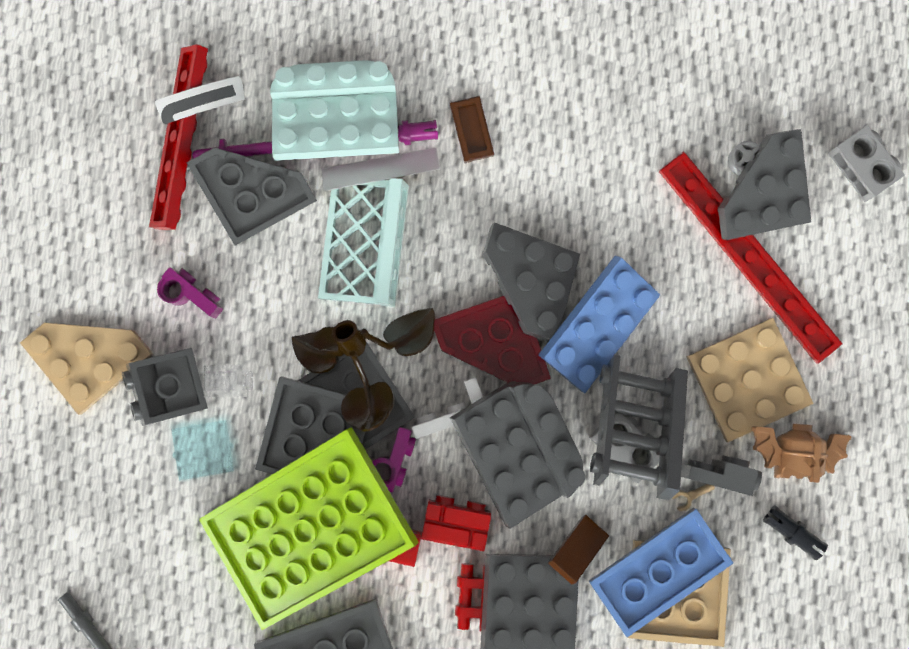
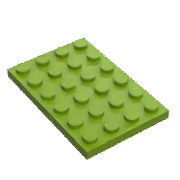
[199,427,419,630]

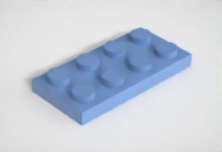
[538,256,660,393]
[589,508,734,637]

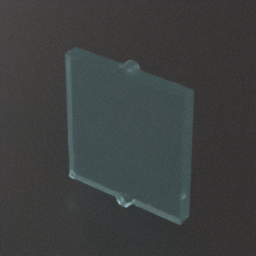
[171,420,234,481]

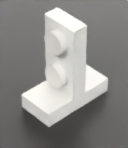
[412,378,483,439]

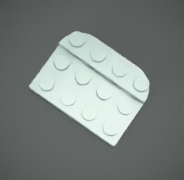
[270,60,399,161]

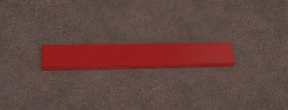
[659,151,843,364]

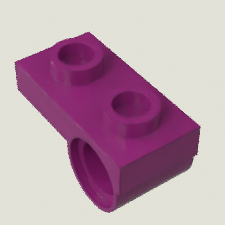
[157,267,224,319]
[372,427,416,493]

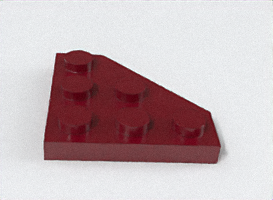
[434,296,551,384]

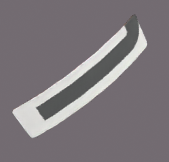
[155,76,245,124]

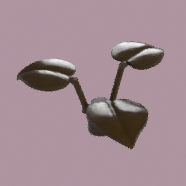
[291,308,435,432]

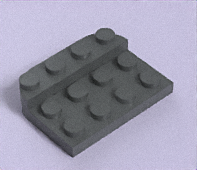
[450,381,585,529]

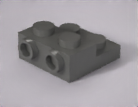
[122,348,208,426]
[681,455,762,496]

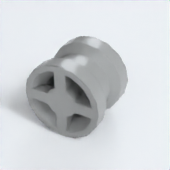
[728,141,761,175]

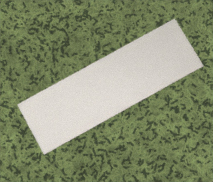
[322,147,440,191]

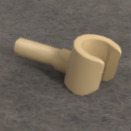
[672,484,715,511]

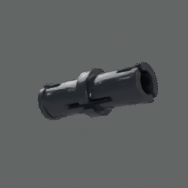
[763,505,828,560]

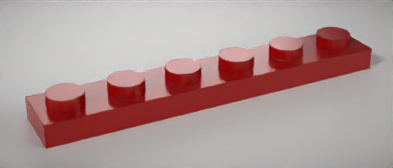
[149,44,208,230]

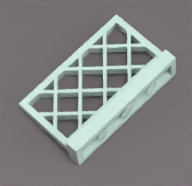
[318,178,409,307]

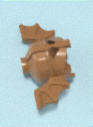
[751,424,851,483]

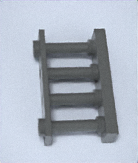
[590,354,688,500]

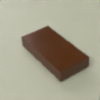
[450,96,494,164]
[548,515,610,585]

